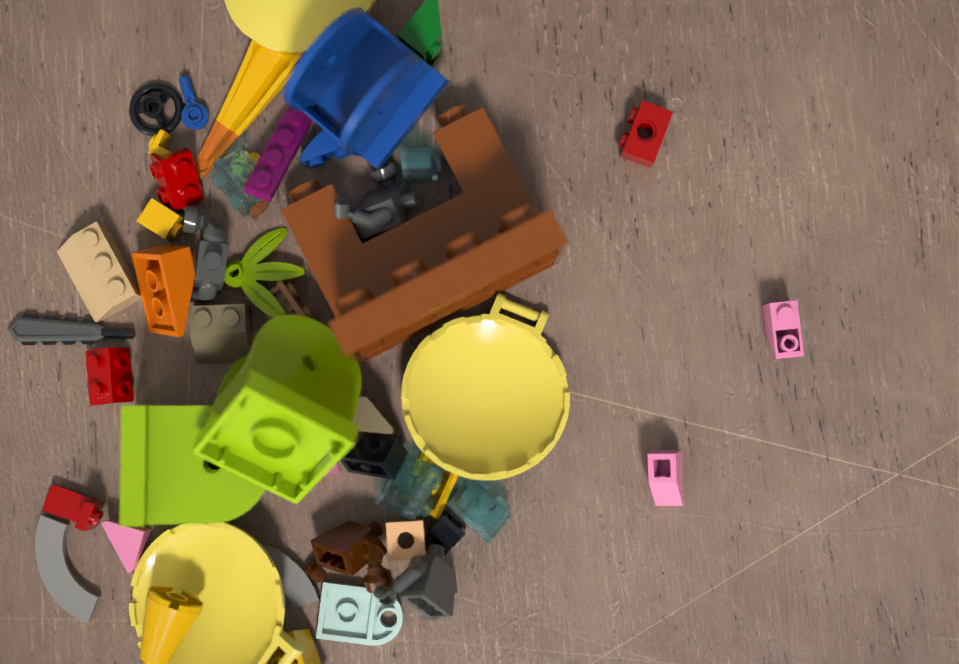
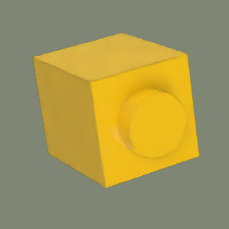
[137,198,184,242]

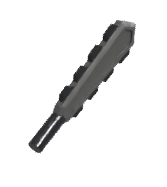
[7,314,135,345]

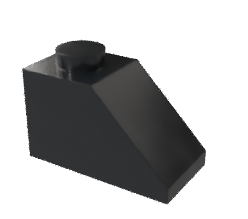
[340,433,408,480]
[424,510,466,556]

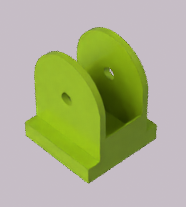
[192,315,362,505]
[119,405,265,527]

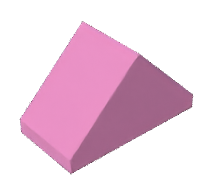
[101,518,151,573]

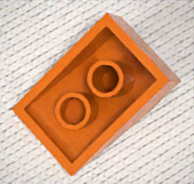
[131,245,195,337]

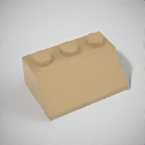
[57,221,142,324]

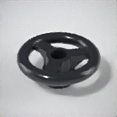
[129,83,183,136]

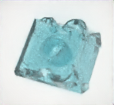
[374,454,444,520]

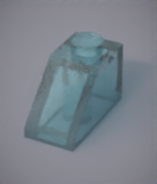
[398,146,442,184]

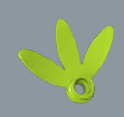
[224,227,304,318]

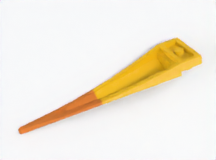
[194,39,305,182]

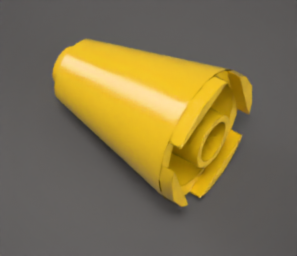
[139,585,203,664]

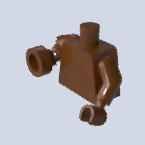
[305,521,394,593]

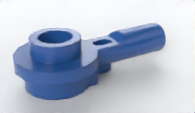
[179,76,209,130]

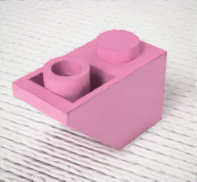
[762,300,804,359]
[648,450,684,506]

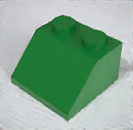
[397,0,443,67]

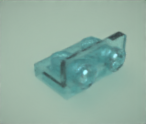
[211,148,263,217]

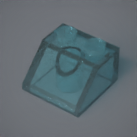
[446,479,511,544]

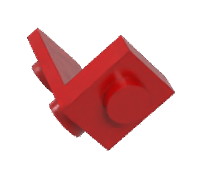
[43,484,105,531]

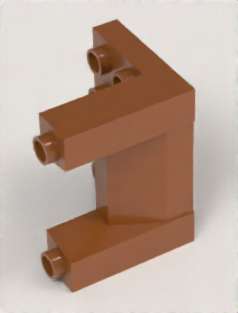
[281,104,568,363]

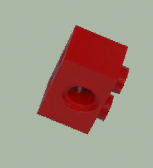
[618,100,673,168]

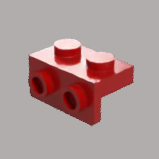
[149,147,204,212]
[85,347,134,406]

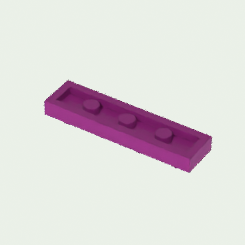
[244,105,313,202]

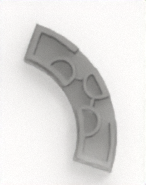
[35,514,101,623]
[260,543,320,609]

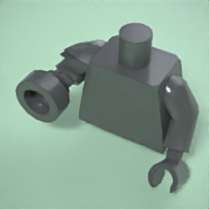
[333,159,422,239]
[183,205,228,302]
[373,544,458,620]

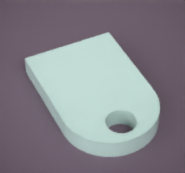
[316,581,403,646]

